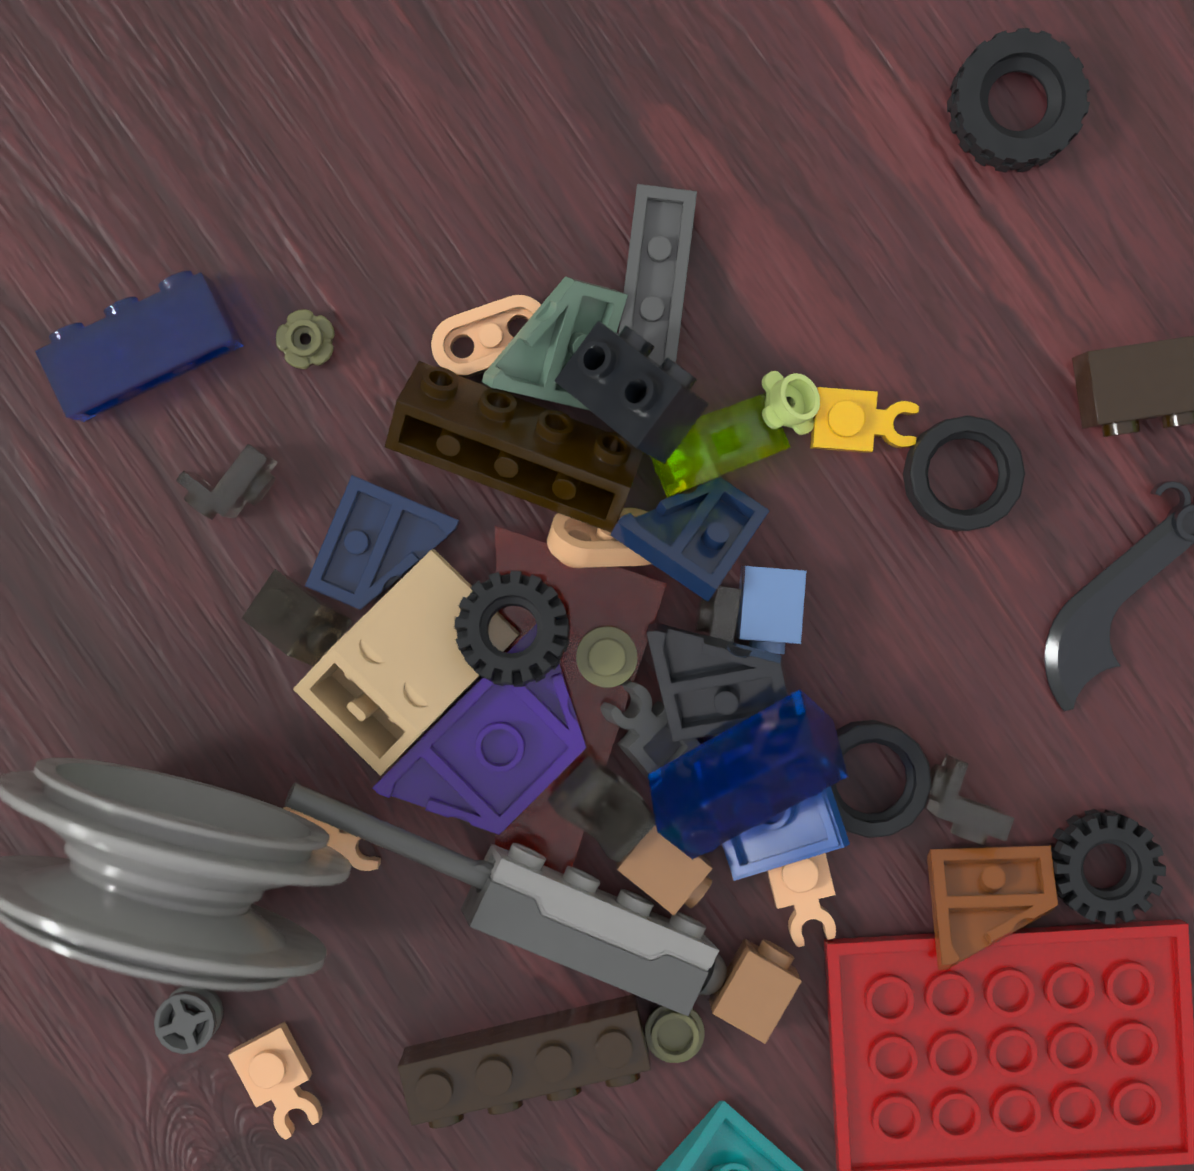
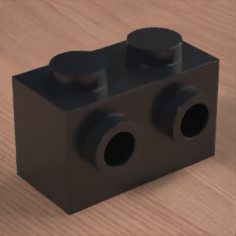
[554,321,709,464]

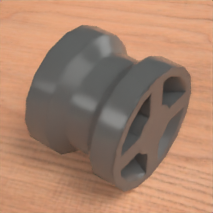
[154,985,224,1054]

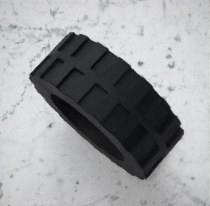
[947,28,1090,173]

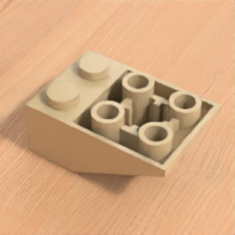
[293,549,520,776]

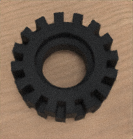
[454,570,570,688]
[1051,809,1166,924]

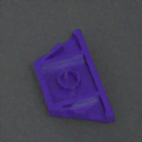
[373,624,587,835]

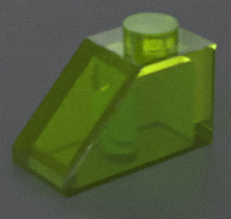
[650,393,791,498]

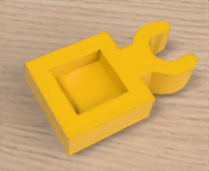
[810,387,919,453]

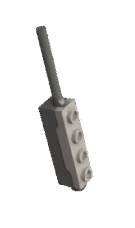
[284,783,727,1016]

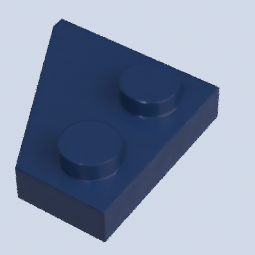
[305,475,460,610]
[610,477,770,602]

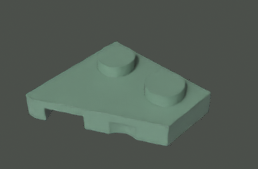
[482,276,628,410]

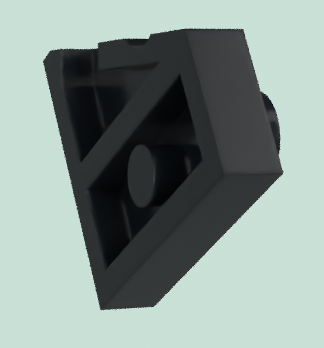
[646,623,794,742]

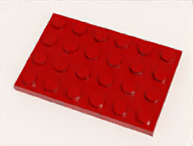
[824,919,1194,1171]

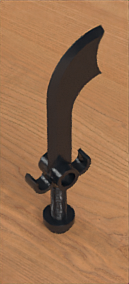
[1044,481,1194,712]

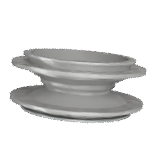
[0,758,351,990]

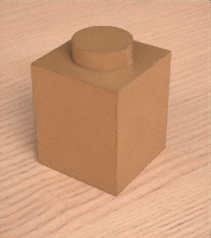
[617,815,713,915]
[709,938,802,1044]

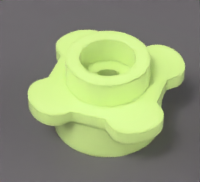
[762,371,820,435]

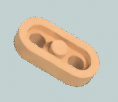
[431,295,541,378]
[547,508,651,568]

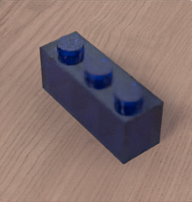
[35,271,244,422]
[648,689,848,860]

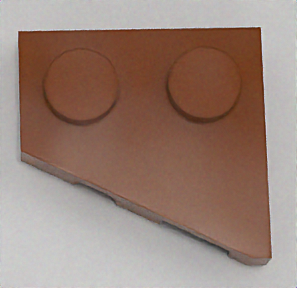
[927,846,1058,970]

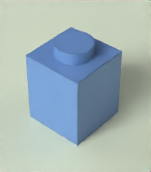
[735,566,807,654]

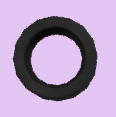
[903,415,1025,532]
[818,720,931,838]

